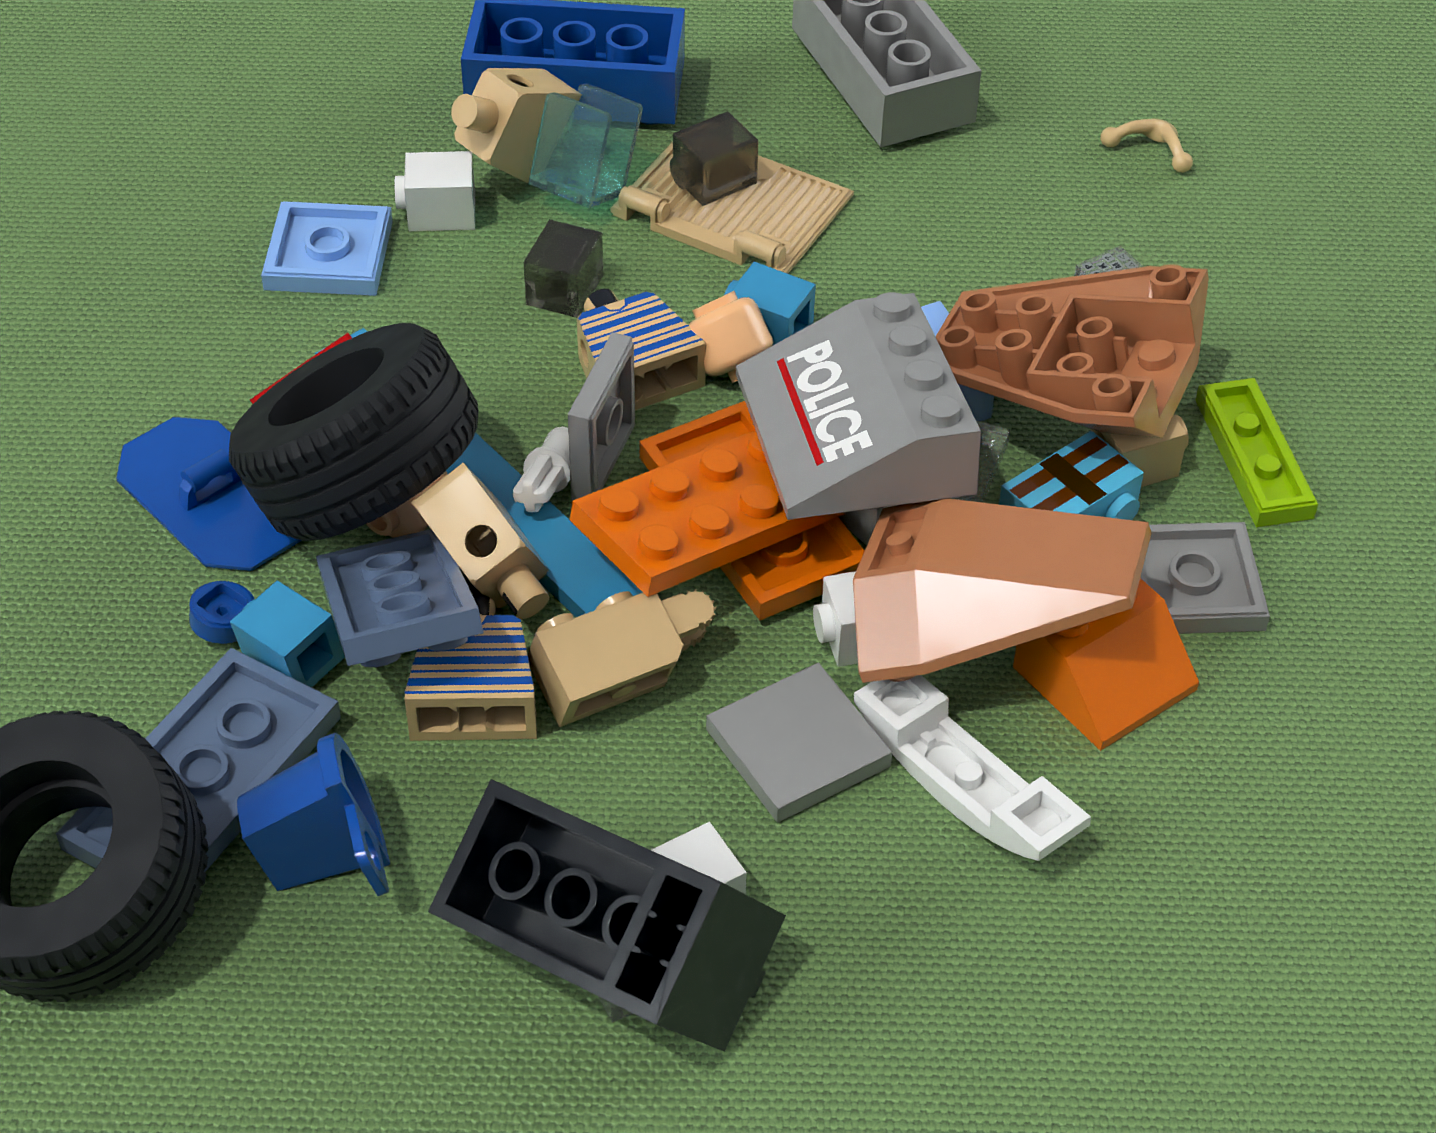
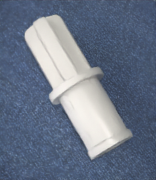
[513,426,571,512]

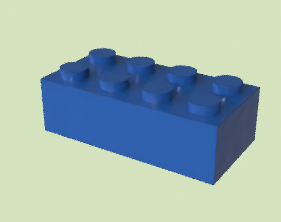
[461,0,685,125]

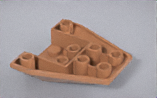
[935,265,1209,438]
[853,498,1152,683]

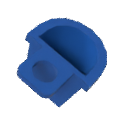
[237,733,390,896]

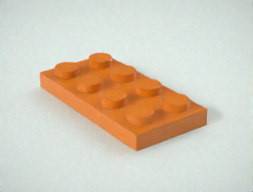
[639,401,865,621]
[570,430,845,597]

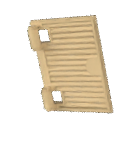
[610,128,854,274]

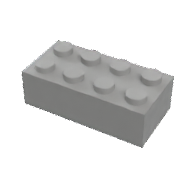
[792,0,982,147]

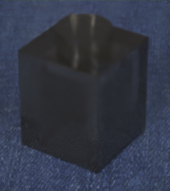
[670,111,758,206]
[523,219,604,318]

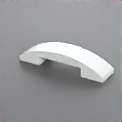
[854,675,1091,861]

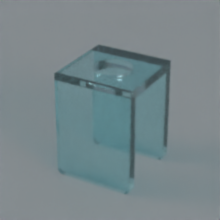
[528,83,643,208]

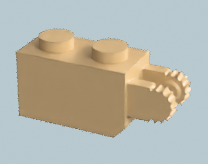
[528,589,716,727]

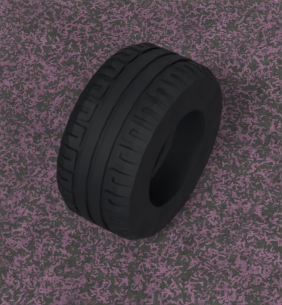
[229,323,479,541]
[0,711,209,1002]

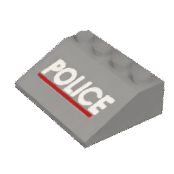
[736,292,981,520]

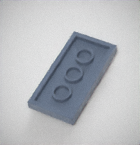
[316,529,484,667]
[56,648,341,872]

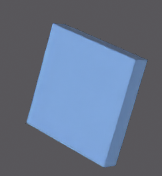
[261,201,393,296]

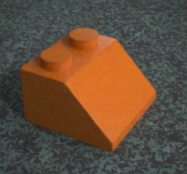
[1013,578,1199,751]

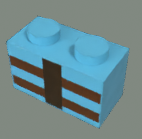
[999,431,1144,520]

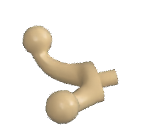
[1100,119,1193,173]

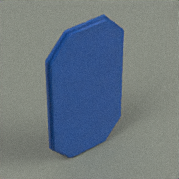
[116,417,302,571]

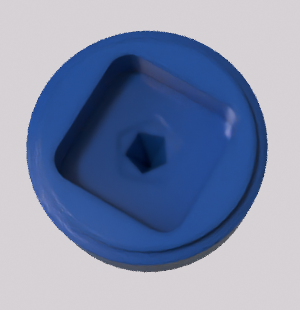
[189,581,254,644]

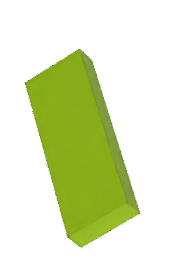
[1195,378,1318,528]

